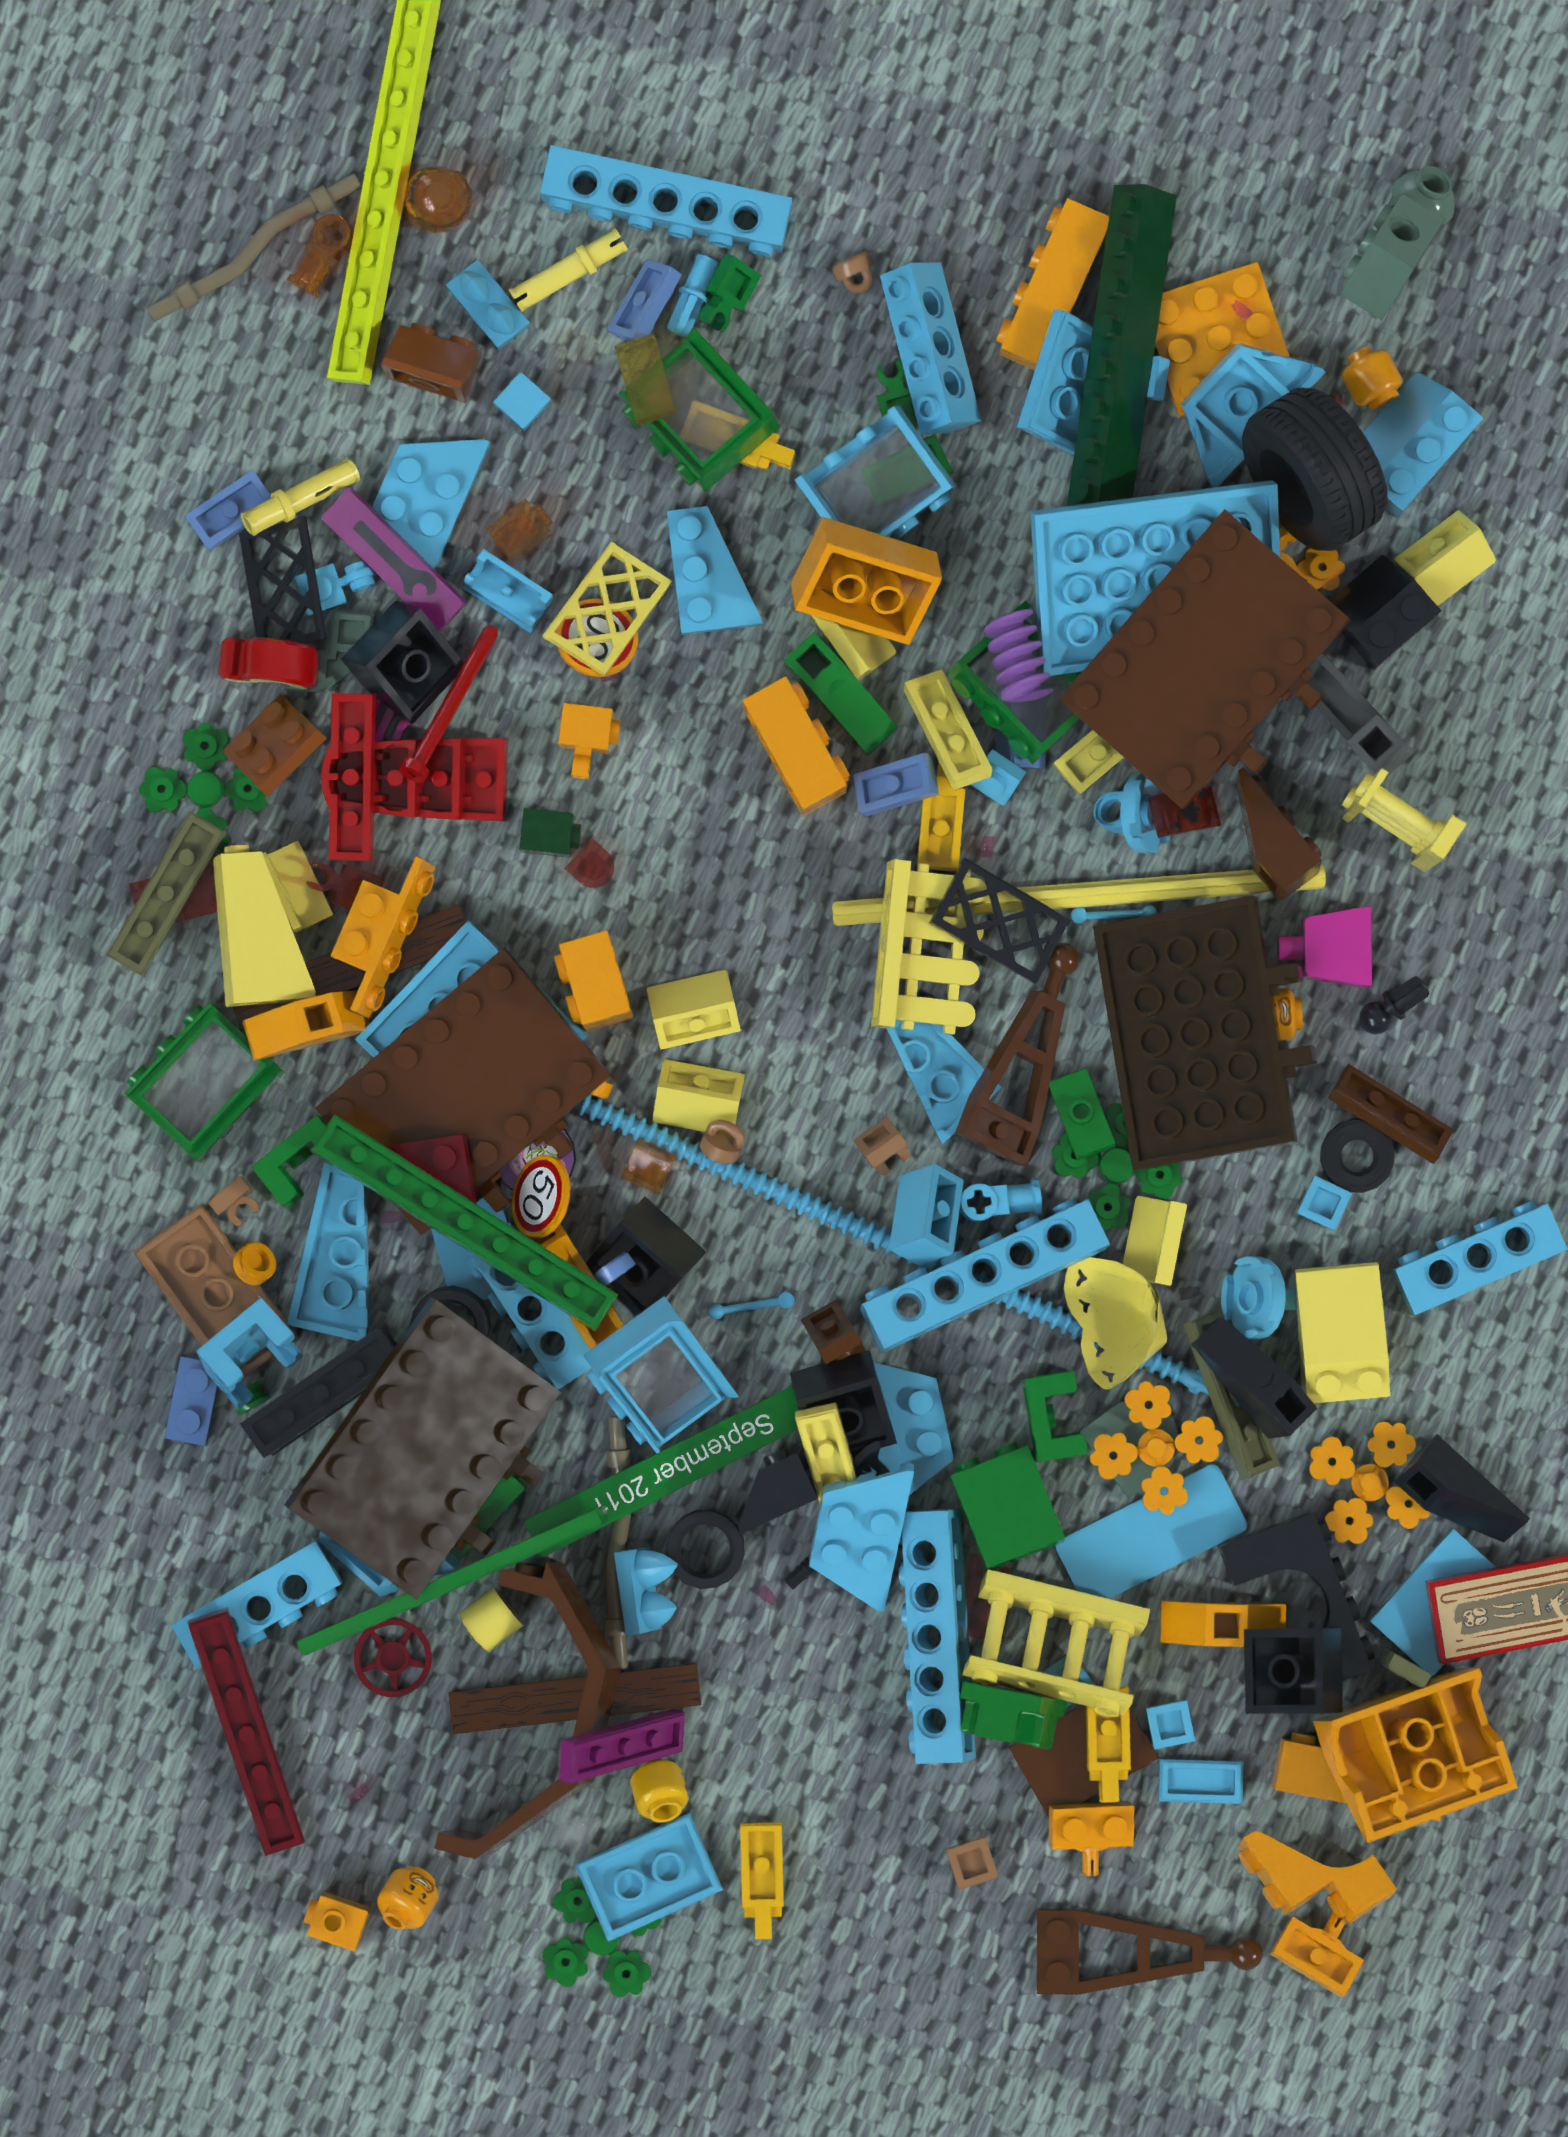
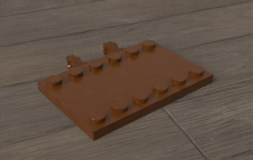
[1059,509,1351,810]
[315,948,612,1236]

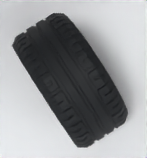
[1242,388,1388,551]

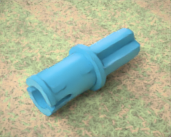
[667,254,720,337]

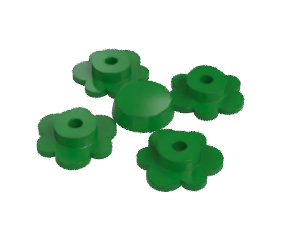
[139,723,267,850]
[1051,1103,1183,1231]
[542,1878,662,1997]

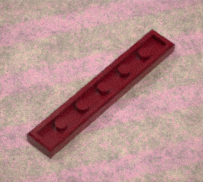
[188,1607,305,1856]

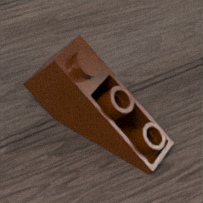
[1236,767,1322,902]

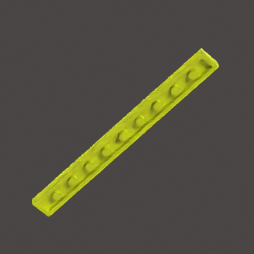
[327,0,441,385]

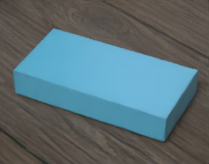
[1158,1758,1244,1804]

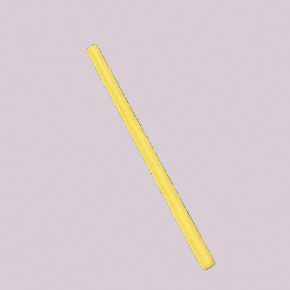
[832,865,1326,926]

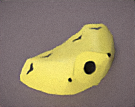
[1064,1257,1167,1390]

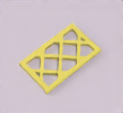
[542,542,672,677]

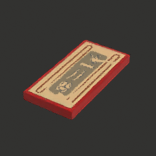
[1425,1553,1568,1665]

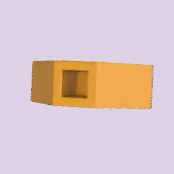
[242,990,370,1061]
[1160,1601,1286,1647]

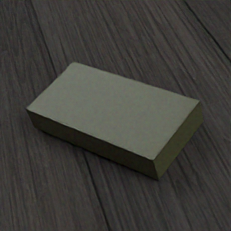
[1379,1649,1431,1688]

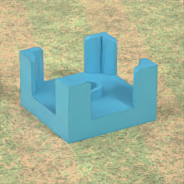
[196,1297,303,1410]

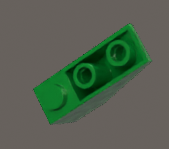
[784,632,898,756]

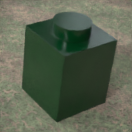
[519,808,581,858]

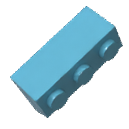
[1363,371,1483,518]

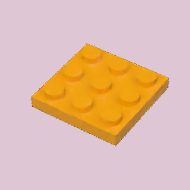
[1155,262,1290,419]

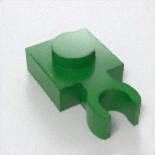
[698,253,761,332]
[876,359,919,437]

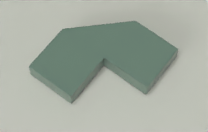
[283,610,374,694]

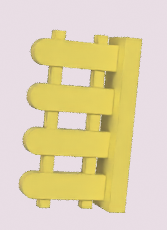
[871,859,987,1035]

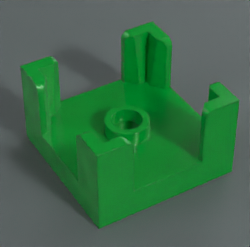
[251,1115,333,1208]
[1021,1370,1088,1462]

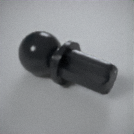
[1359,976,1430,1035]

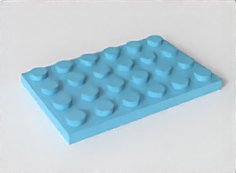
[1031,480,1280,676]

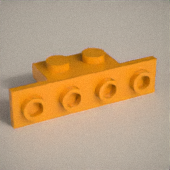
[331,857,435,1019]

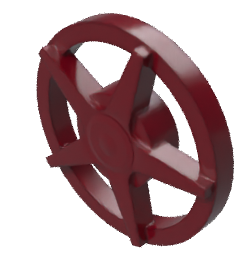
[354,1619,432,1697]

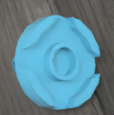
[1093,771,1174,853]
[1221,1256,1297,1340]

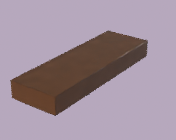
[1328,1064,1454,1164]

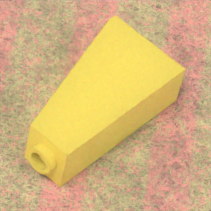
[213,845,316,1007]

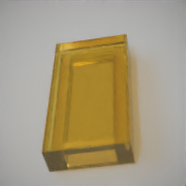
[615,334,677,425]

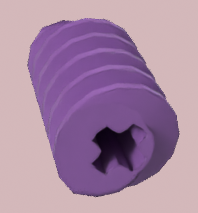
[983,609,1054,702]

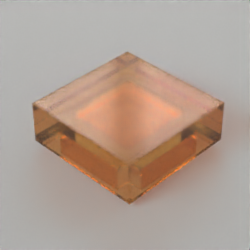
[621,1139,676,1195]

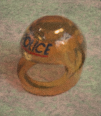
[402,166,473,233]

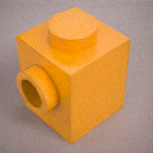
[303,1892,371,1952]

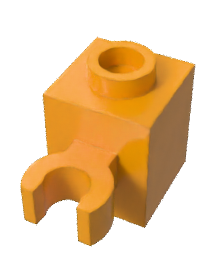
[558,703,621,780]

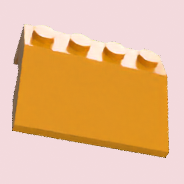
[1313,1668,1518,1842]

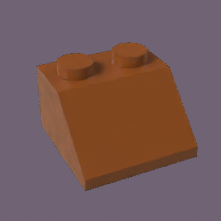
[381,323,481,404]

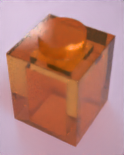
[486,498,553,566]

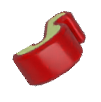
[218,637,320,690]

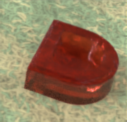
[564,838,615,889]

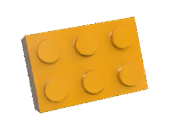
[791,517,942,645]
[742,676,850,817]
[554,930,634,1032]

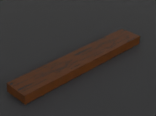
[233,904,466,1031]
[448,1663,702,1734]

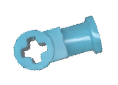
[960,1178,1042,1222]

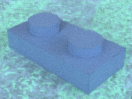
[607,259,682,346]
[185,470,271,552]
[853,753,939,816]
[165,1356,218,1446]

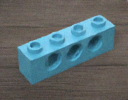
[880,262,982,435]
[1391,1200,1568,1315]
[465,1221,591,1390]
[171,1540,344,1668]

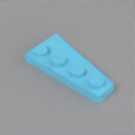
[287,1163,369,1341]

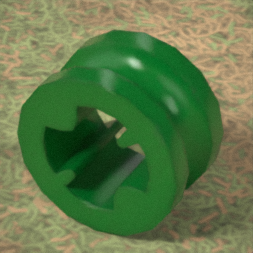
[236,1380,271,1416]

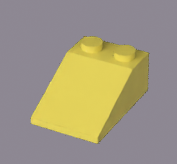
[1295,1262,1390,1403]

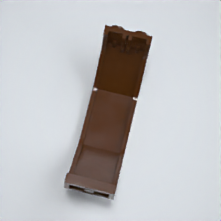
[435,1562,621,1859]

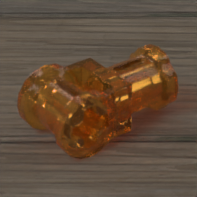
[286,214,354,299]

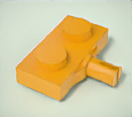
[1049,1801,1134,1876]
[1270,1911,1364,1998]

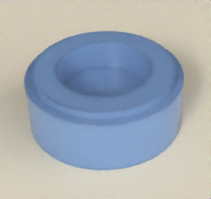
[594,1252,636,1286]

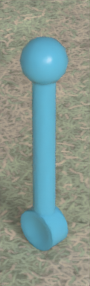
[1071,905,1158,924]
[708,1292,794,1320]

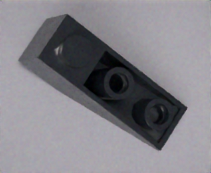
[1191,1316,1318,1439]
[1395,1434,1530,1542]

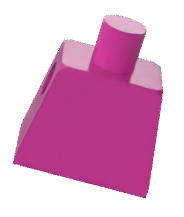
[1277,907,1372,988]

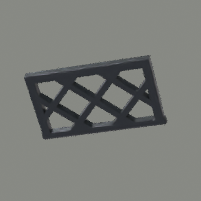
[239,516,327,644]
[929,857,1070,984]

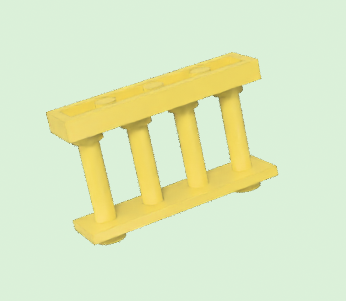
[1341,768,1467,873]
[962,1569,1150,1717]

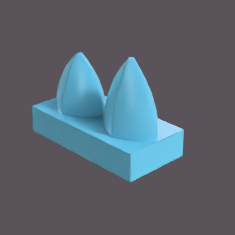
[446,259,530,351]
[614,1546,678,1636]

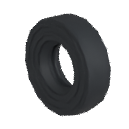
[1320,1119,1395,1193]

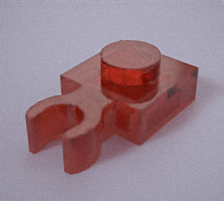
[306,863,385,910]

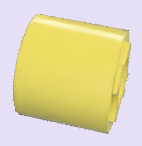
[459,1587,524,1653]

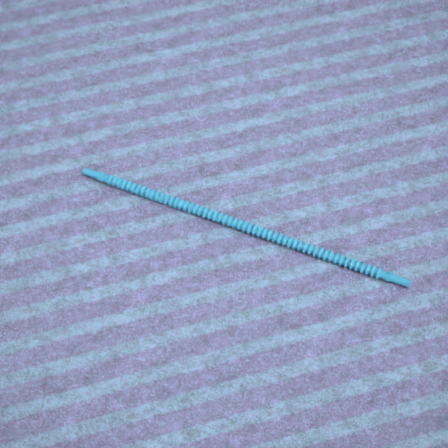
[574,1094,1239,1406]

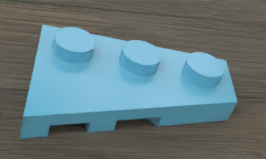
[667,506,763,635]
[886,1020,1002,1145]

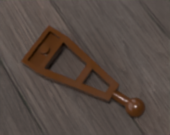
[955,943,1079,1166]
[1037,1909,1263,1995]

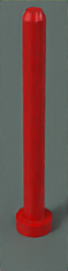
[399,625,498,783]

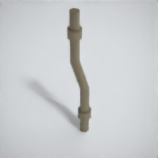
[146,173,362,322]
[604,1416,632,1669]

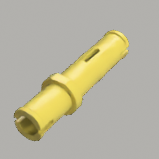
[508,228,628,313]
[241,458,360,536]

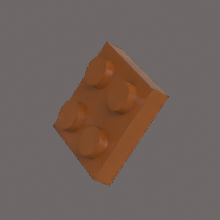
[222,694,327,797]

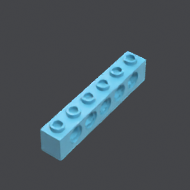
[540,145,793,257]
[860,1198,1110,1354]
[899,1508,976,1764]

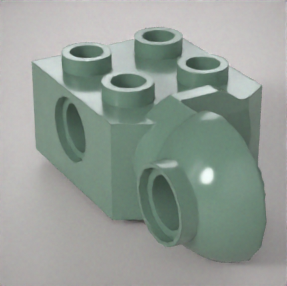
[1340,166,1456,320]

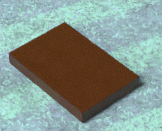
[1008,1705,1158,1818]

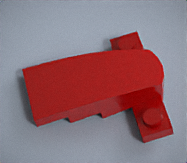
[321,693,508,861]

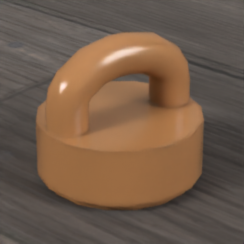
[831,251,874,294]
[699,1120,745,1164]

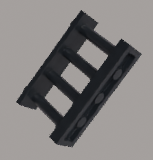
[240,1327,397,1458]

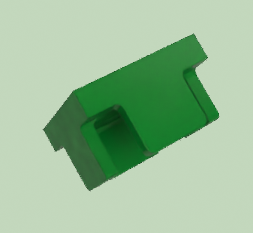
[960,1681,1067,1749]

